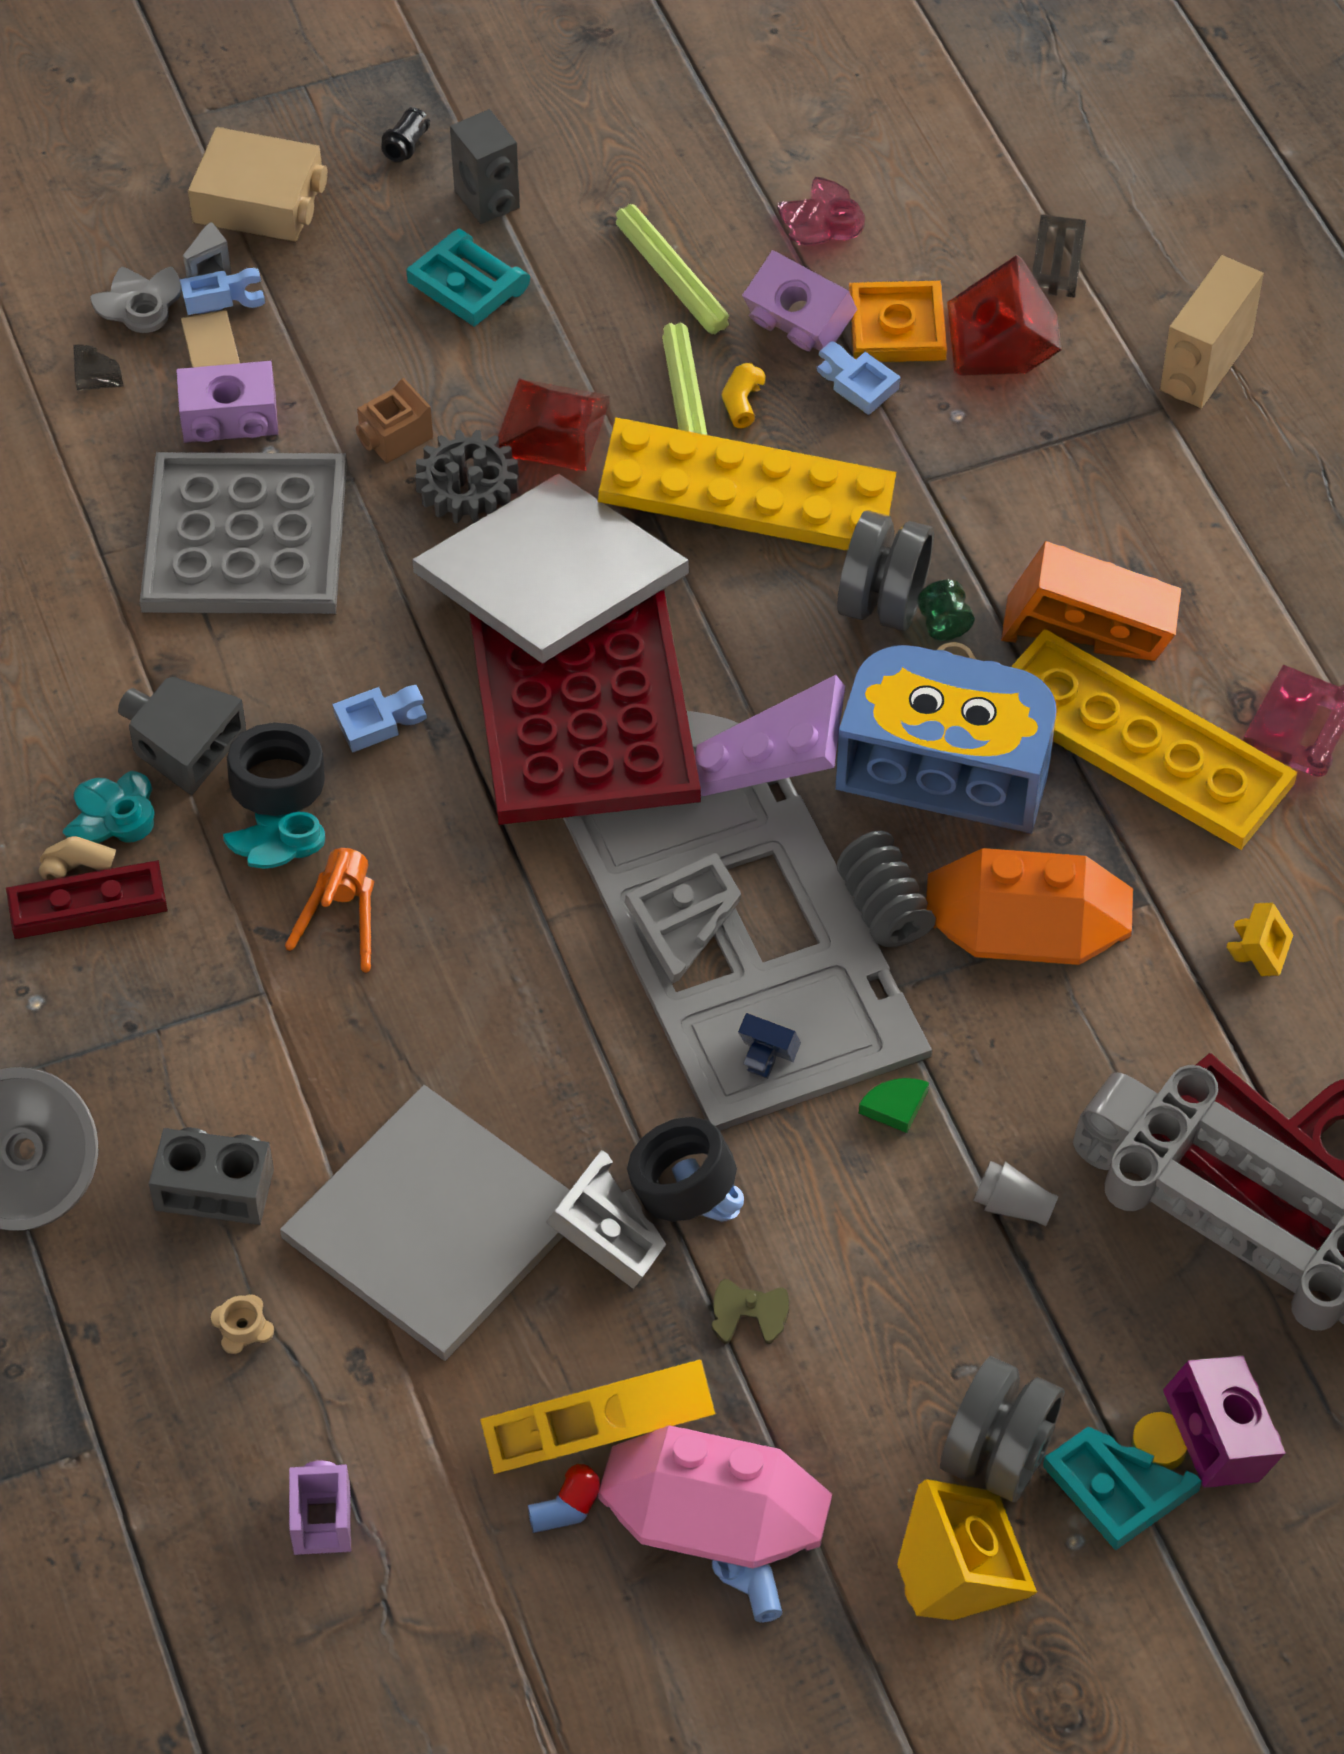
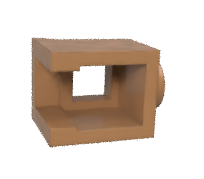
[356,378,433,464]

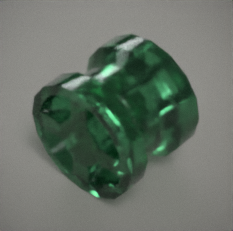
[916,579,975,641]

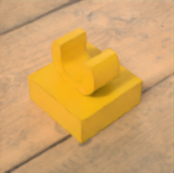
[1226,903,1293,976]

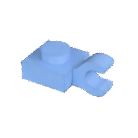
[180,268,265,315]
[817,341,901,415]
[332,685,427,753]

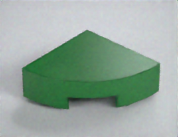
[858,1078,929,1133]

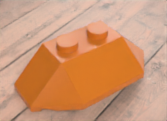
[926,848,1133,965]

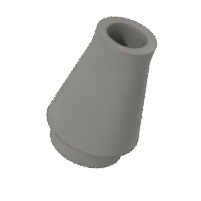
[973,1161,1058,1226]

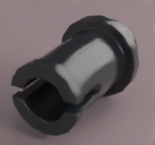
[381,107,430,162]

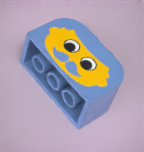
[835,645,1056,834]

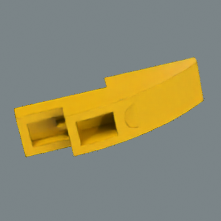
[480,1359,716,1474]

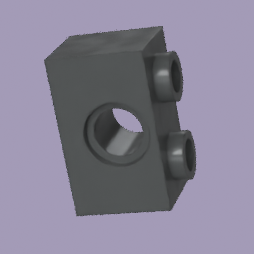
[450,109,520,224]

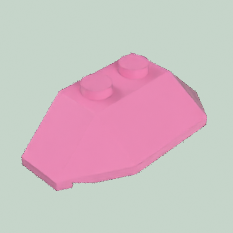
[598,1425,832,1569]

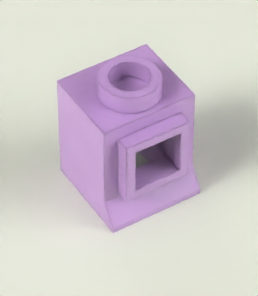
[289,1461,351,1555]

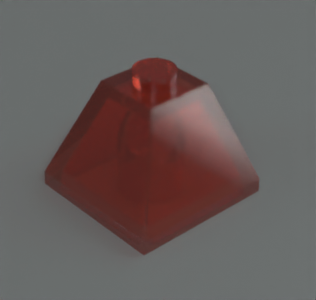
[947,255,1062,375]
[498,378,610,471]

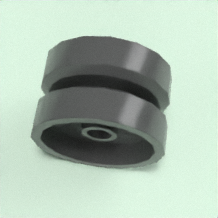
[837,510,934,631]
[940,1356,1065,1503]

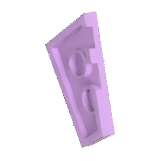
[695,675,845,797]

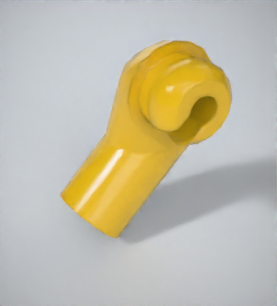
[721,363,765,429]

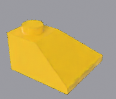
[897,1479,1037,1621]

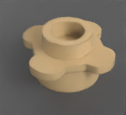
[211,1295,274,1354]

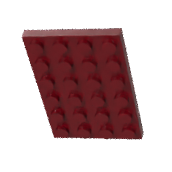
[469,589,701,825]

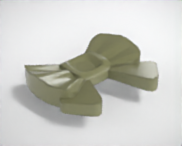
[712,1279,789,1344]

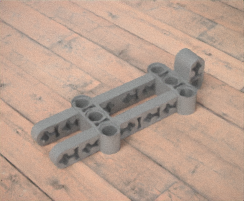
[1073,1065,1344,1331]

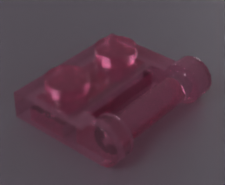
[1243,665,1344,777]

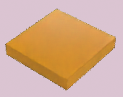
[848,281,947,362]

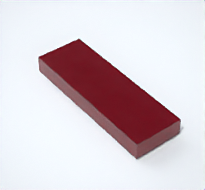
[6,860,168,939]

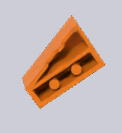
[1001,541,1181,661]

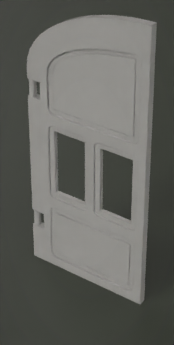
[563,711,932,1131]

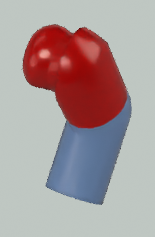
[527,1464,600,1533]

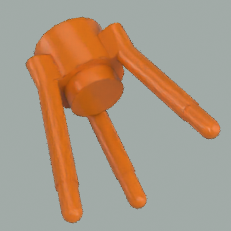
[285,848,374,973]

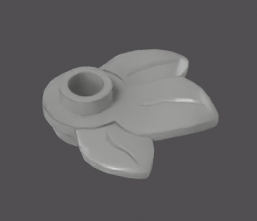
[90,267,181,333]

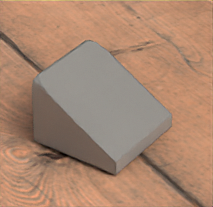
[183,222,231,278]

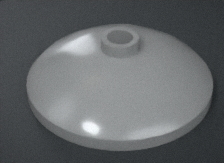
[0,1067,98,1230]

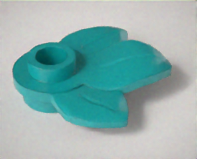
[62,770,155,843]
[223,811,326,869]

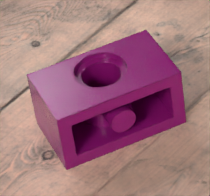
[1163,1356,1286,1488]

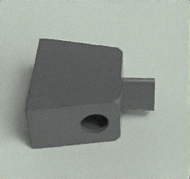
[118,677,247,795]

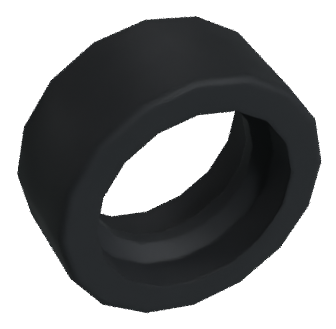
[227,722,325,816]
[627,1117,737,1222]

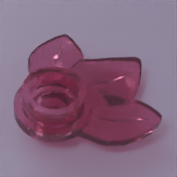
[778,177,865,246]

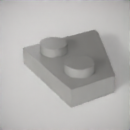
[625,852,741,984]

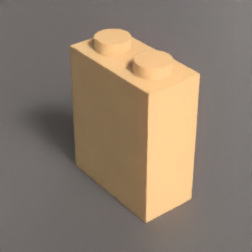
[188,127,327,242]
[1160,255,1264,409]

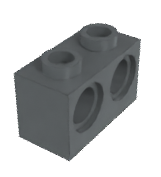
[149,1127,274,1225]

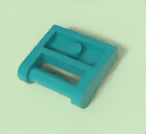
[406,229,531,327]

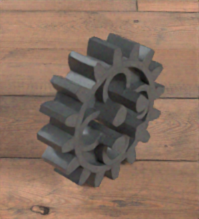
[415,430,519,523]

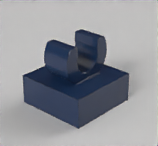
[738,1013,801,1079]

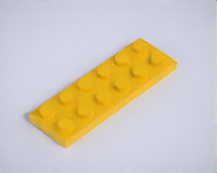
[597,417,896,551]
[1011,629,1297,850]

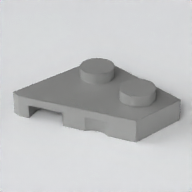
[546,1150,666,1289]

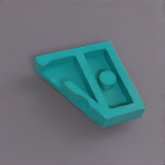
[1043,1426,1202,1551]

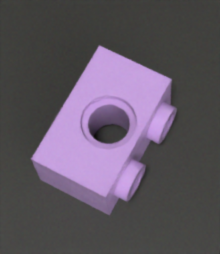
[742,250,857,351]
[177,361,278,443]

